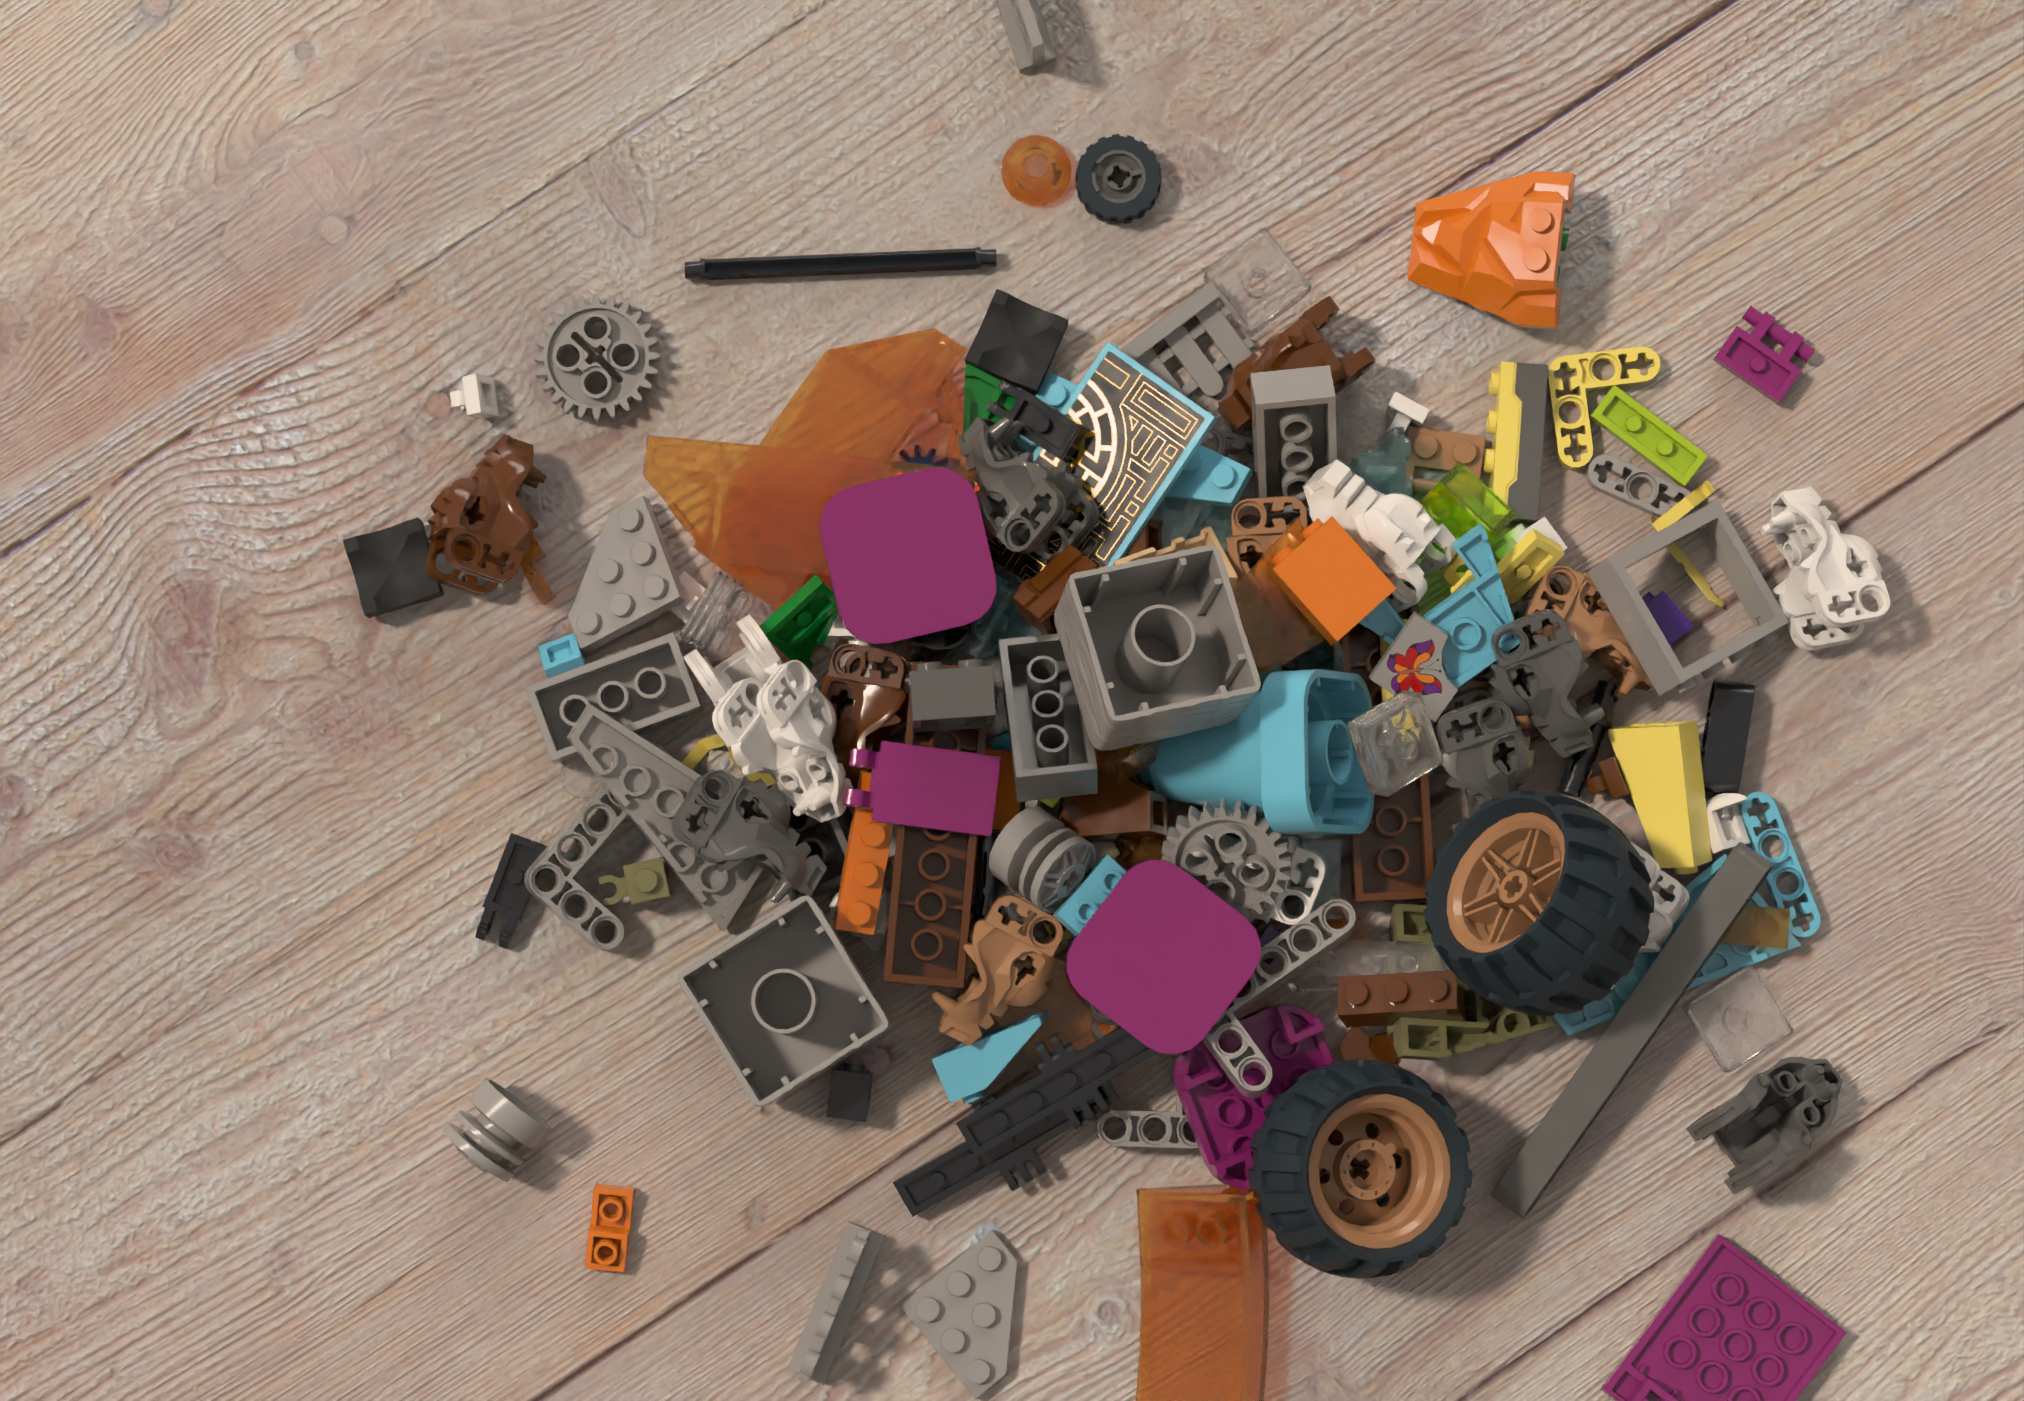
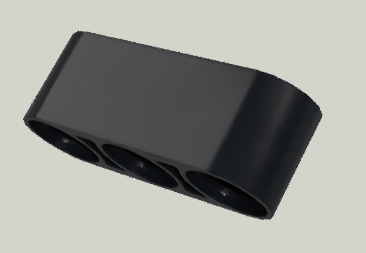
[1700,678,1755,794]

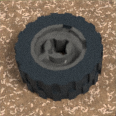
[1075,134,1162,225]

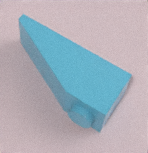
[931,1009,1050,1104]

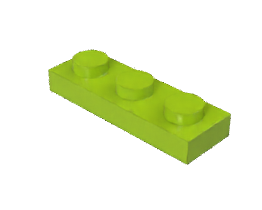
[1589,385,1708,487]

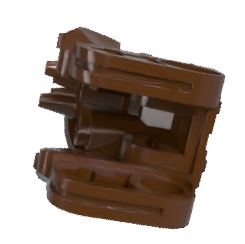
[1217,296,1376,433]
[425,434,546,596]
[819,644,912,789]

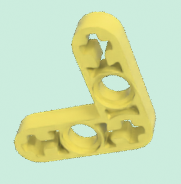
[1547,347,1660,470]

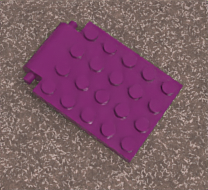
[1600,1234,1847,1401]

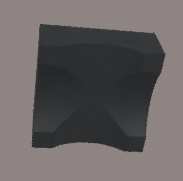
[965,289,1068,395]
[343,518,444,618]

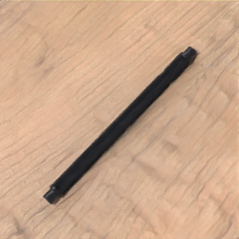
[685,247,997,282]

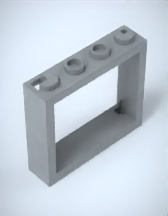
[1587,500,1789,696]

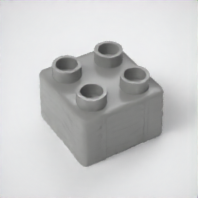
[1054,545,1261,751]
[678,895,889,1107]

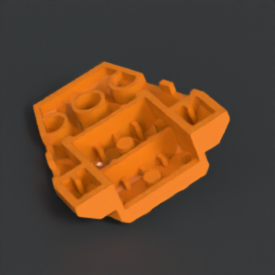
[1407,171,1576,329]

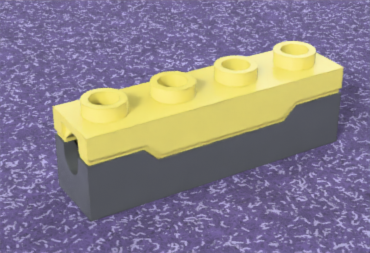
[1481,361,1548,525]

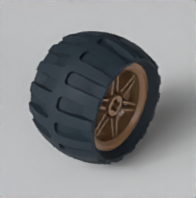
[1424,791,1654,1016]
[1248,1059,1472,1279]

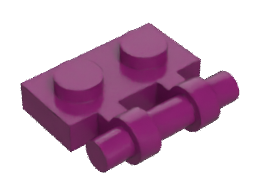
[1713,306,1815,404]

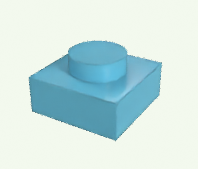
[538,633,585,678]

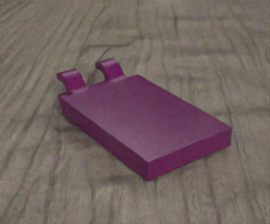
[844,741,1001,837]

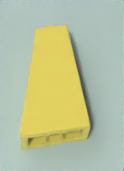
[1608,720,1712,874]

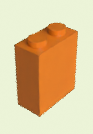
[1268,516,1397,646]

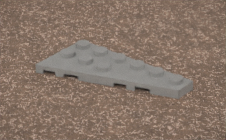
[566,704,763,931]

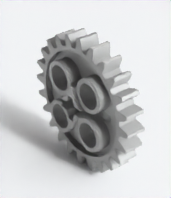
[533,294,661,422]
[1161,798,1292,920]

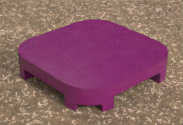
[819,468,996,644]
[1066,859,1261,1054]
[1173,1004,1334,1190]

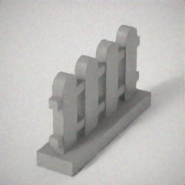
[1083,283,1255,397]
[787,1221,885,1385]

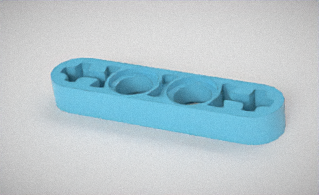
[1739,792,1821,938]

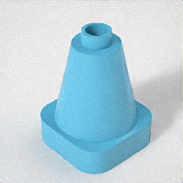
[1136,669,1374,835]

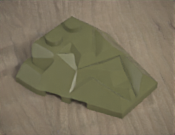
[1383,903,1553,1061]

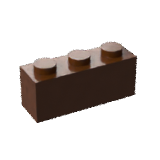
[1337,970,1465,1028]

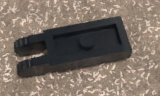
[985,380,1088,463]
[475,833,547,949]

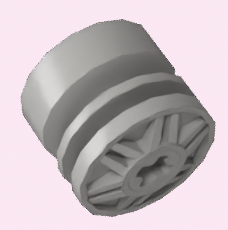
[989,806,1097,914]
[443,1077,551,1182]

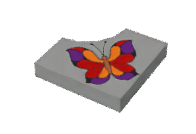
[1369,611,1458,722]

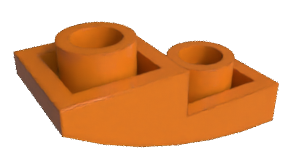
[585,1183,635,1273]

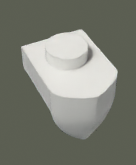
[1706,793,1751,854]

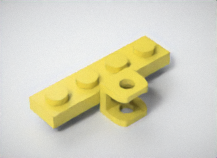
[1442,528,1565,604]

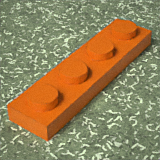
[833,770,894,935]

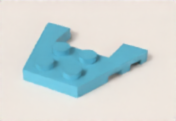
[1359,523,1520,688]

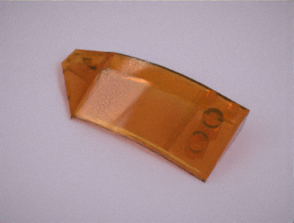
[693,328,967,610]
[643,435,976,575]
[1135,1184,1269,1401]

